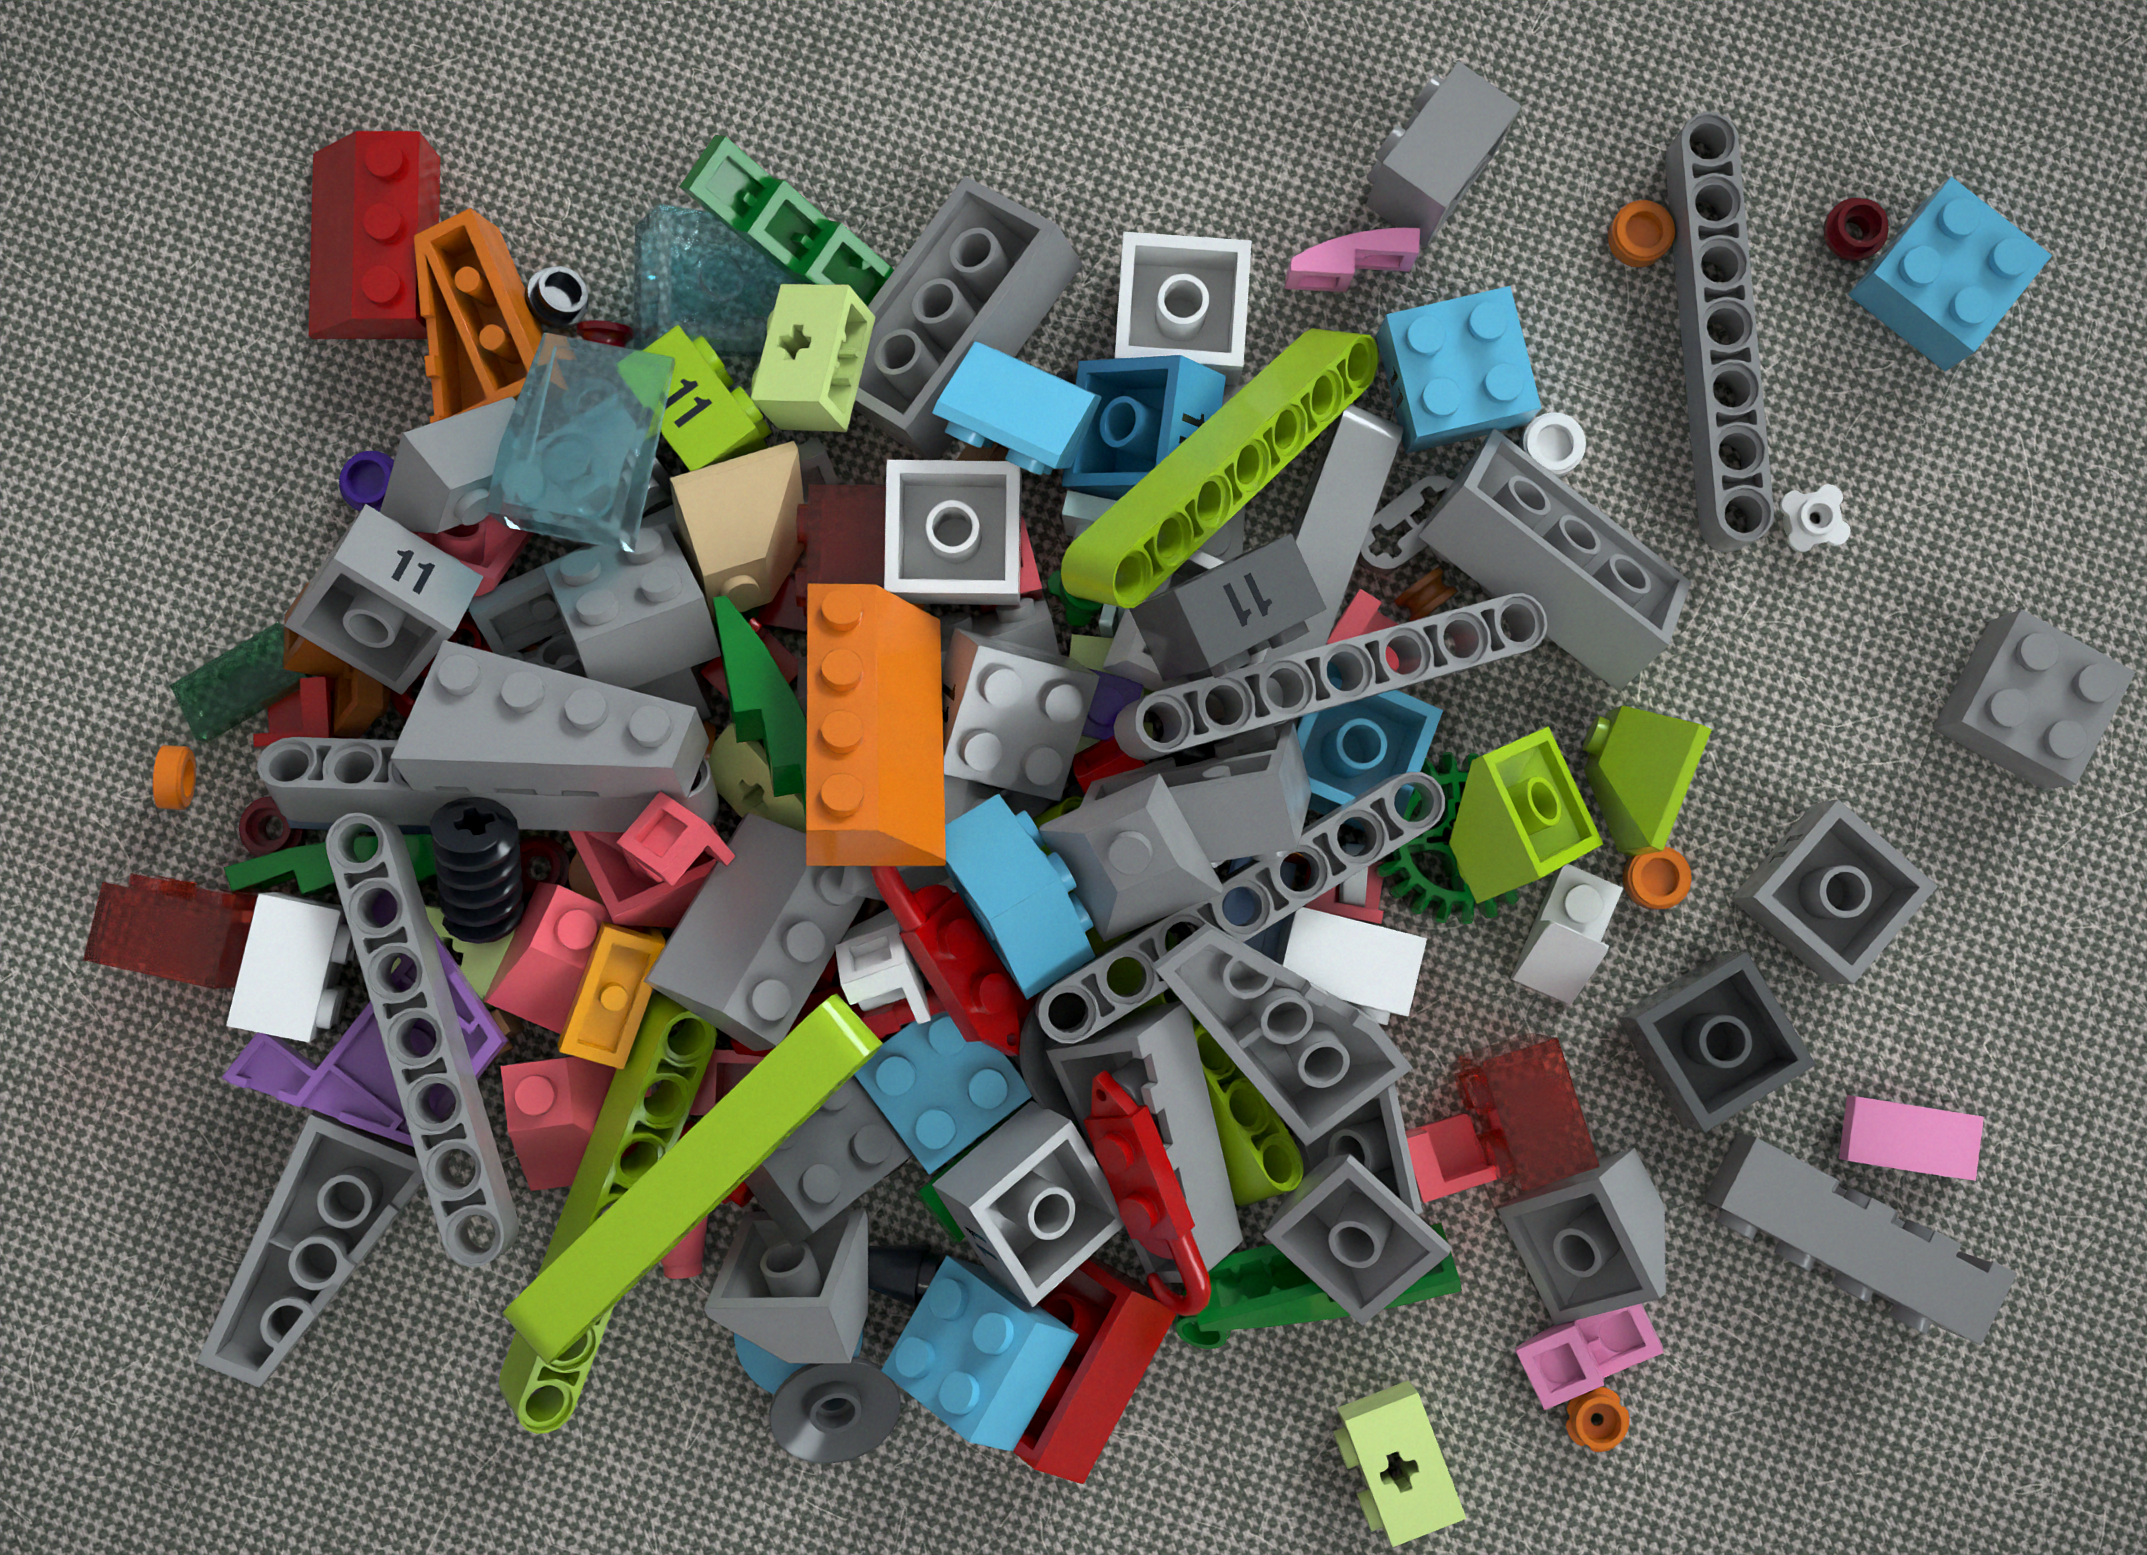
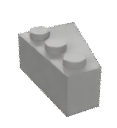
[1079,721,1312,868]

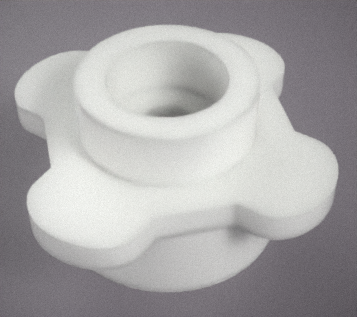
[1780,484,1850,552]

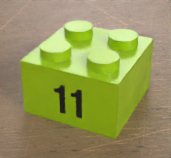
[615,325,772,471]

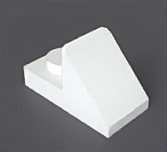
[1510,864,1623,1005]

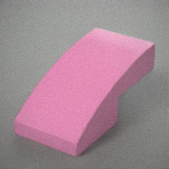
[1285,228,1420,292]
[1839,1095,1984,1181]
[1515,1303,1664,1410]

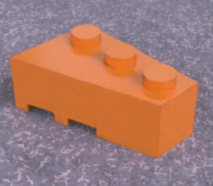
[414,208,571,424]

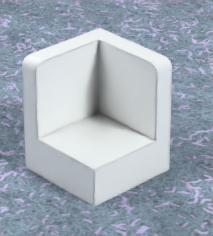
[835,923,931,1025]

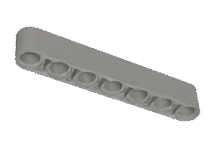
[1665,111,1774,553]
[1206,404,1403,760]
[1114,593,1547,760]
[257,737,720,833]
[1035,772,1445,1044]
[326,813,519,1267]

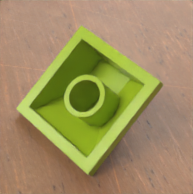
[1582,705,1712,857]
[1449,726,1603,904]

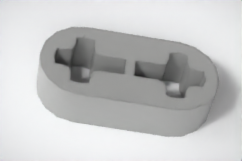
[1358,475,1453,574]

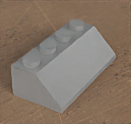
[853,176,1083,460]
[1418,428,1691,692]

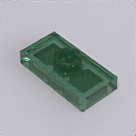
[170,622,313,743]

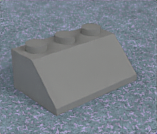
[643,813,866,1051]

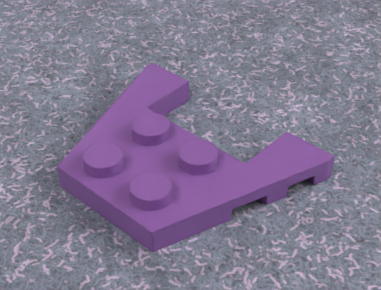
[222,890,508,1147]

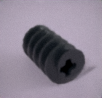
[430,797,525,944]

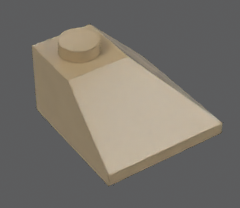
[669,441,808,621]

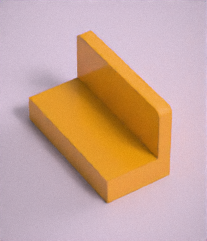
[557,921,667,1070]

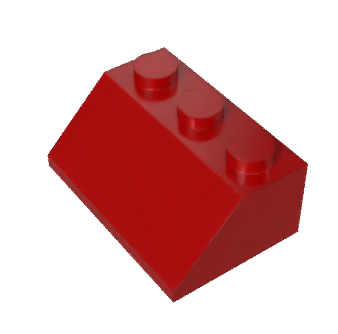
[308,131,441,339]
[1013,1255,1176,1484]

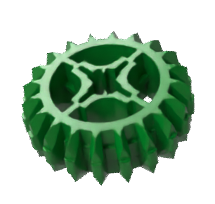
[1375,752,1533,925]

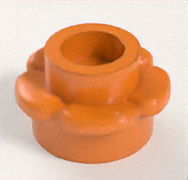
[1565,1387,1630,1452]

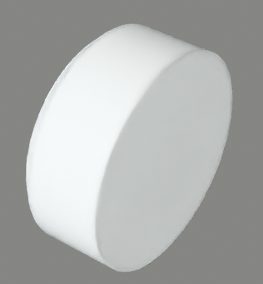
[1519,412,1586,478]
[1339,843,1368,907]

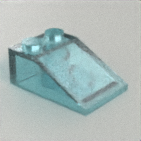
[634,204,799,357]
[485,332,675,552]

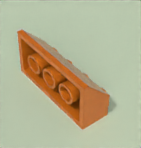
[806,583,946,866]

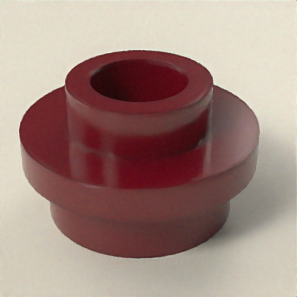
[1823,197,1889,261]
[239,796,306,857]
[519,836,571,899]

